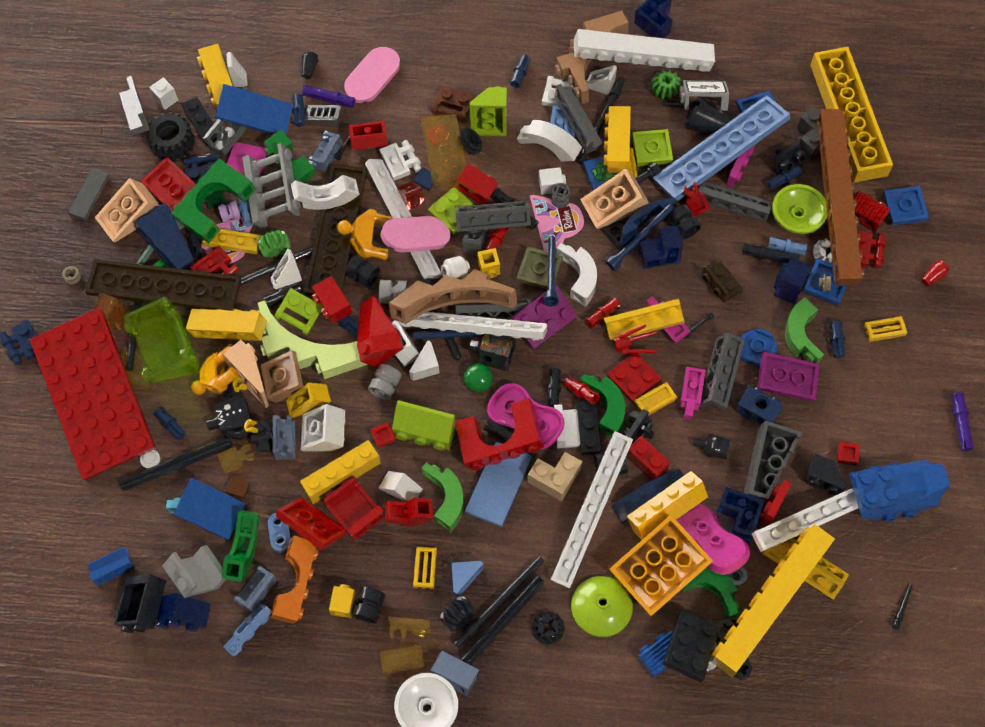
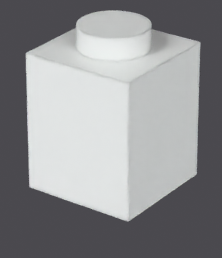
[149,77,178,110]
[539,167,566,195]

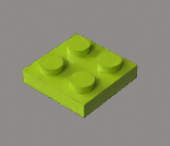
[632,129,673,166]
[428,187,474,235]

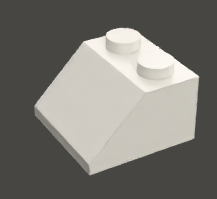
[300,404,345,451]

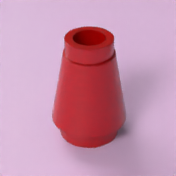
[921,260,950,287]

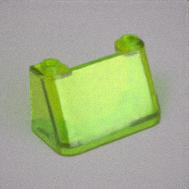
[124,296,201,384]

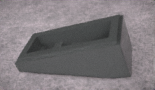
[305,105,343,127]

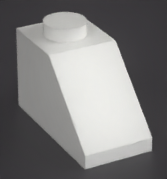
[392,320,419,366]

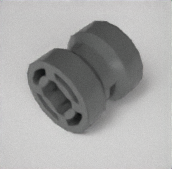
[551,183,570,208]

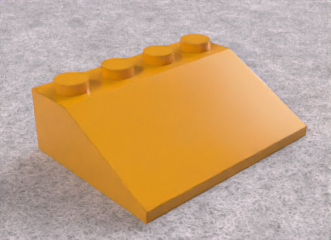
[609,515,713,616]

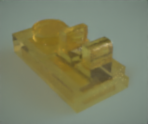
[388,617,431,640]
[380,645,425,674]

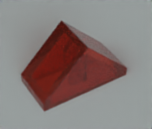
[397,181,424,210]

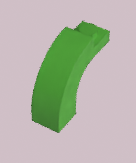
[785,297,824,364]
[421,462,464,532]

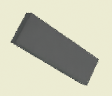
[68,168,110,221]

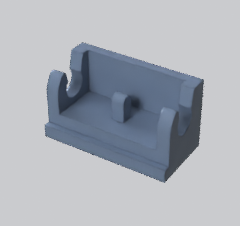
[308,131,342,173]
[273,415,296,460]
[234,566,277,613]
[431,651,479,696]

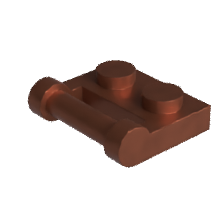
[431,85,475,122]

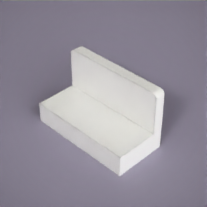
[554,404,580,448]

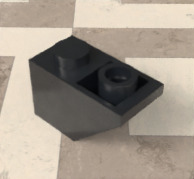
[803,453,847,495]

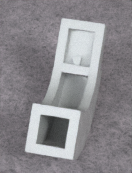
[517,120,582,162]
[291,175,359,210]
[556,243,597,307]

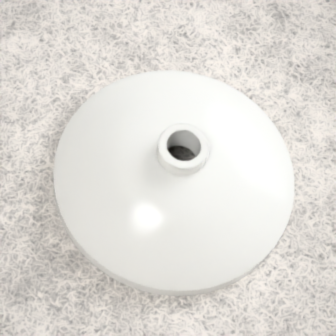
[394,673,458,727]

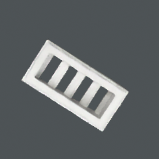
[227,52,248,87]

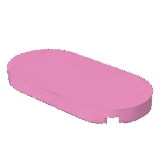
[344,47,400,103]
[381,216,450,253]

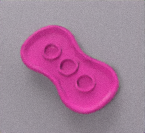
[487,383,565,449]
[676,504,750,575]

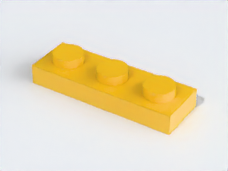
[202,229,261,255]

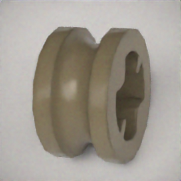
[62,266,81,285]

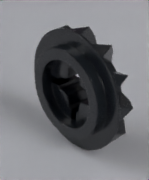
[458,128,482,155]
[532,611,565,644]

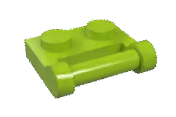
[274,288,322,335]

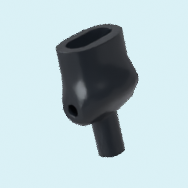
[693,434,731,460]

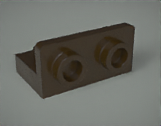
[702,261,743,303]

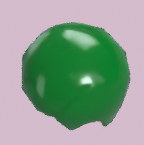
[464,364,493,393]

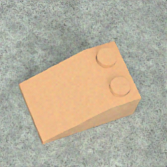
[580,169,650,229]
[95,178,159,242]
[223,340,269,408]

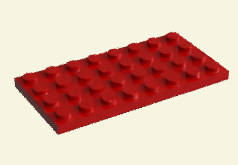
[30,307,156,480]

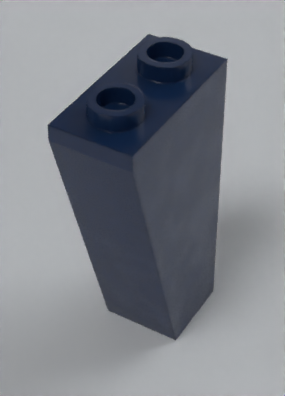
[136,203,194,270]

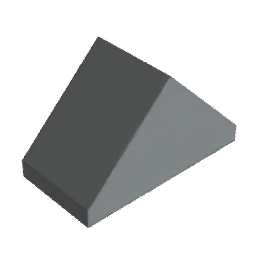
[462,230,486,257]

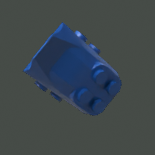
[849,460,950,522]

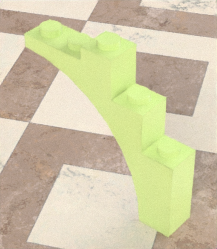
[257,301,368,379]

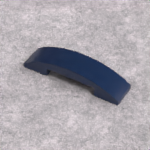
[619,198,677,247]
[612,469,684,523]

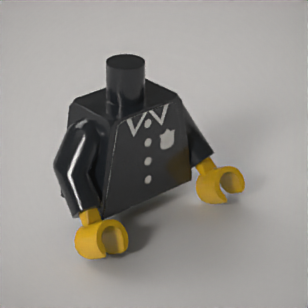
[206,378,258,440]

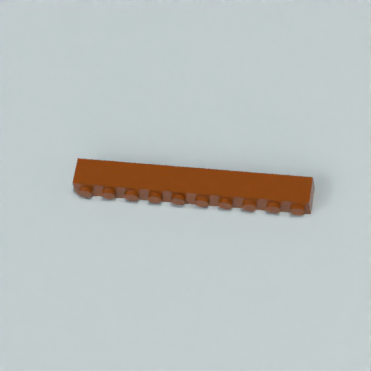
[817,109,864,286]

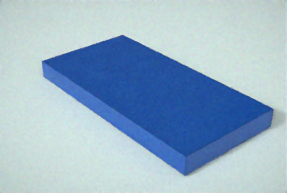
[215,84,293,135]

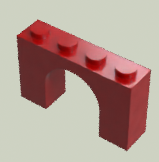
[455,398,544,471]

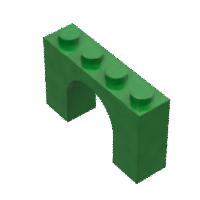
[171,159,256,244]

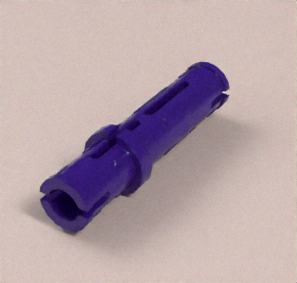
[302,85,355,108]
[951,392,974,451]

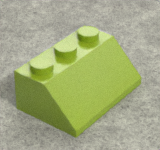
[470,86,507,136]
[392,400,456,451]

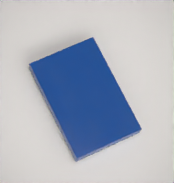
[173,478,245,540]

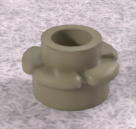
[819,274,832,293]

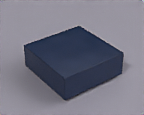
[413,167,438,191]

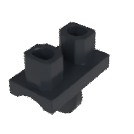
[772,142,806,174]
[619,409,654,445]
[251,420,273,453]

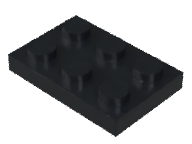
[662,609,719,683]

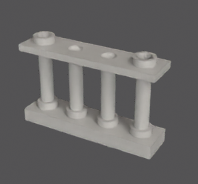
[242,143,300,228]

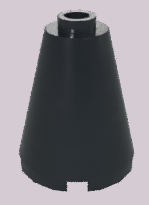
[683,96,733,134]

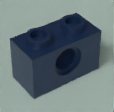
[736,386,784,425]

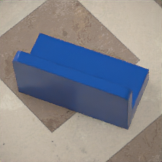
[88,547,135,586]

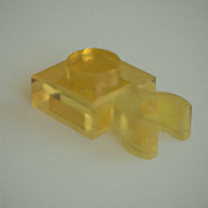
[217,444,255,474]

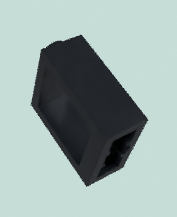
[114,574,167,633]

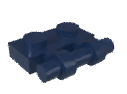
[184,153,221,184]
[0,319,37,365]

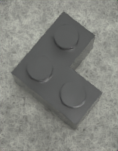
[797,107,821,161]

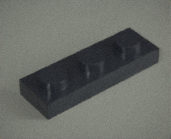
[181,97,217,146]
[576,398,601,455]

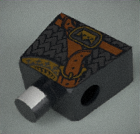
[470,333,516,371]

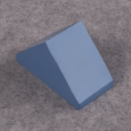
[452,561,484,598]

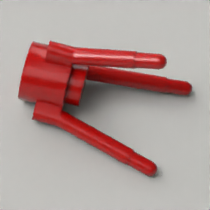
[614,324,657,355]

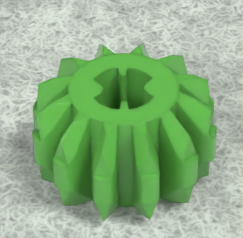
[651,70,681,100]
[258,230,291,258]

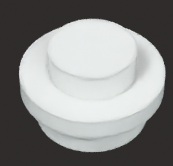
[140,450,160,469]

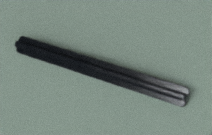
[119,437,232,491]
[459,576,544,665]

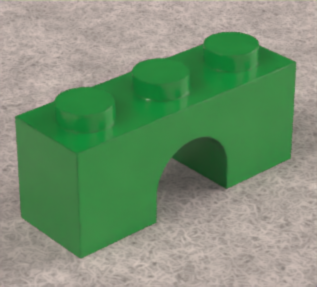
[264,130,315,183]

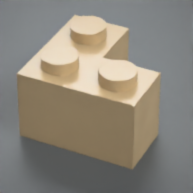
[527,452,582,502]

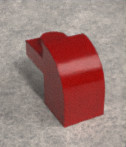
[385,497,433,527]

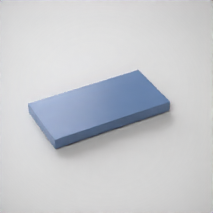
[465,442,532,528]

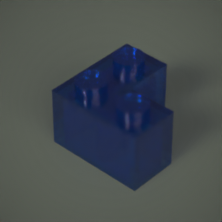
[634,0,673,39]
[638,226,684,269]
[773,258,812,305]
[717,487,764,544]
[156,593,211,632]

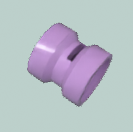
[218,200,241,223]

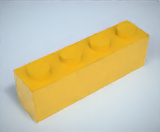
[197,44,233,109]
[604,106,631,173]
[186,309,267,341]
[300,440,381,504]
[627,471,708,540]

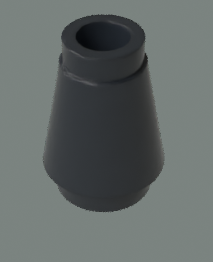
[301,51,319,79]

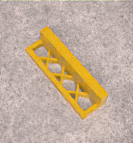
[604,299,685,342]
[763,538,849,600]

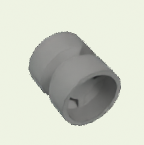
[379,280,408,304]
[368,364,402,400]

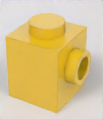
[477,248,500,278]
[329,584,356,618]

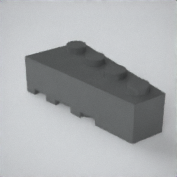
[742,421,803,506]

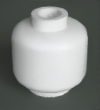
[441,256,470,280]

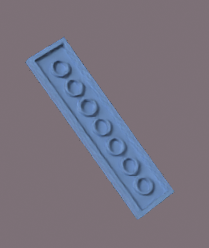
[653,95,791,201]

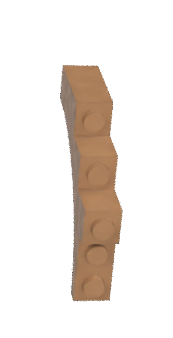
[555,11,628,104]
[389,269,517,324]

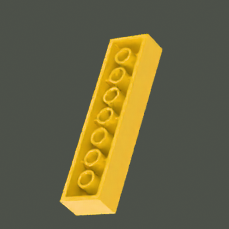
[810,47,893,183]
[712,524,835,678]

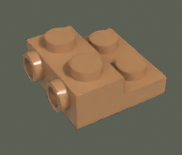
[261,350,303,403]

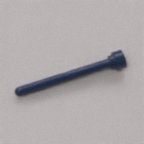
[605,204,674,271]
[544,236,559,307]
[413,330,484,340]

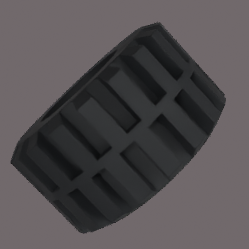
[146,112,195,162]

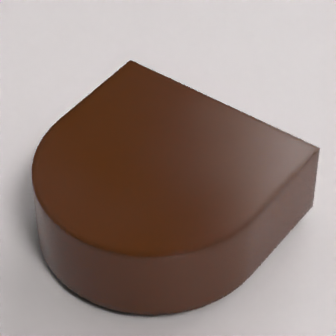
[225,476,249,499]

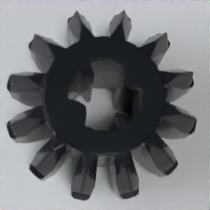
[440,596,475,632]

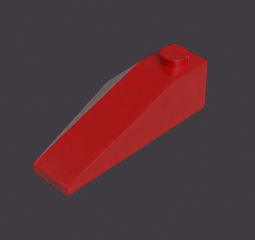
[357,295,404,368]

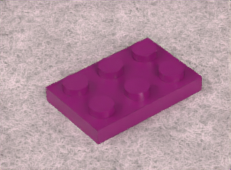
[511,285,577,349]
[758,352,820,402]

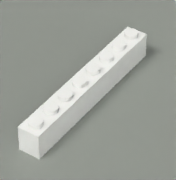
[574,29,715,72]

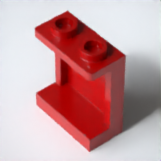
[323,476,385,541]

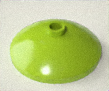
[772,184,827,234]
[571,576,633,637]

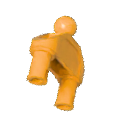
[337,209,392,261]
[191,344,239,395]

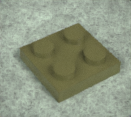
[516,246,563,290]

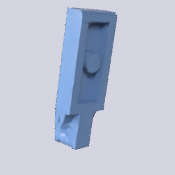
[223,603,272,656]

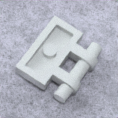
[380,140,422,181]

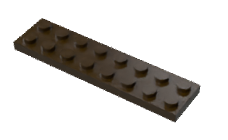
[304,164,368,296]
[85,259,241,311]

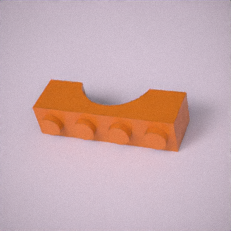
[270,536,319,624]

